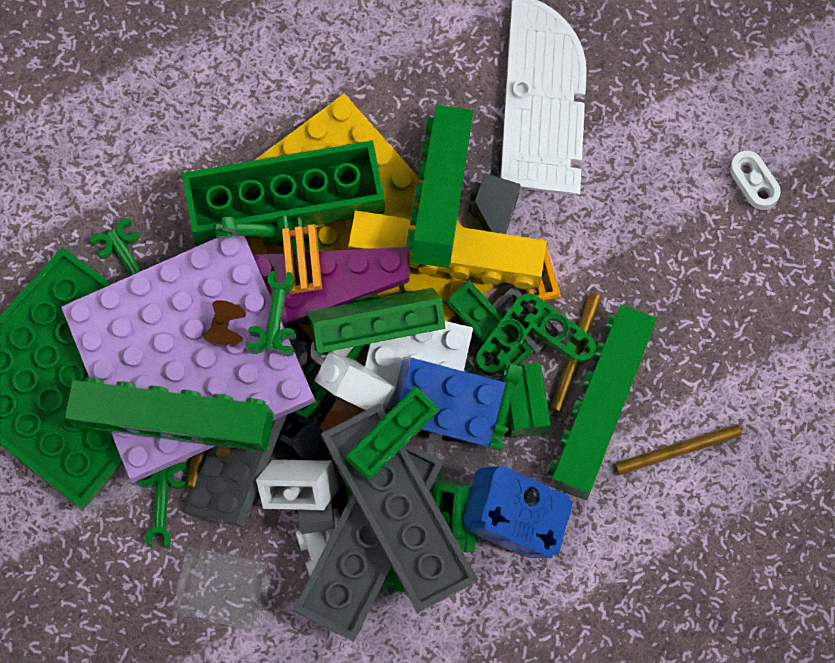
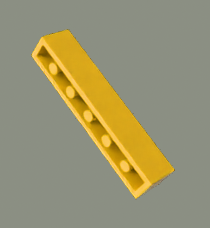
[348,210,547,290]

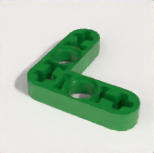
[475,294,596,376]

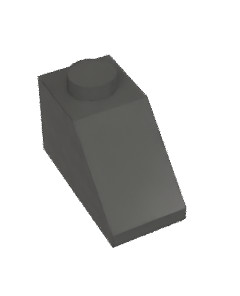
[470,173,521,234]

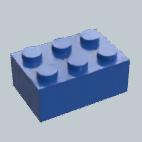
[389,357,506,447]

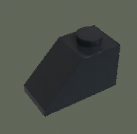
[276,412,329,461]

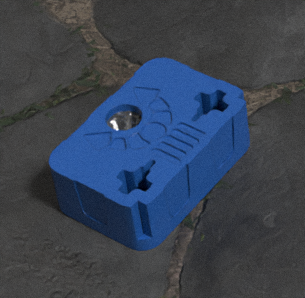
[462,466,572,558]

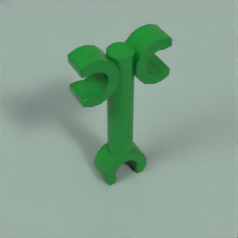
[214,216,303,247]
[90,218,142,276]
[245,271,296,356]
[489,363,522,451]
[139,463,187,548]

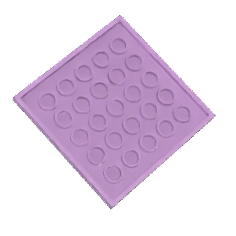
[62,235,316,483]

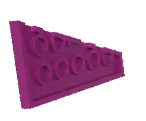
[253,247,410,328]

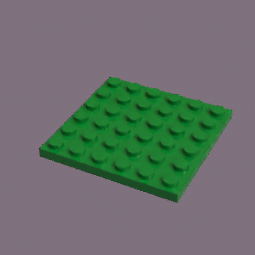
[0,247,123,511]

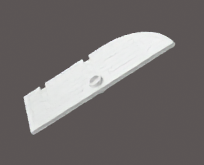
[500,0,586,195]

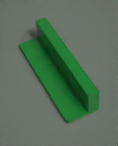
[306,288,446,354]

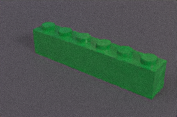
[406,105,473,268]
[547,304,657,501]
[65,377,274,452]

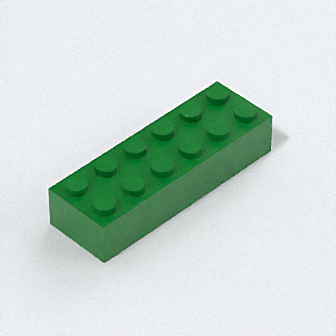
[182,140,385,246]

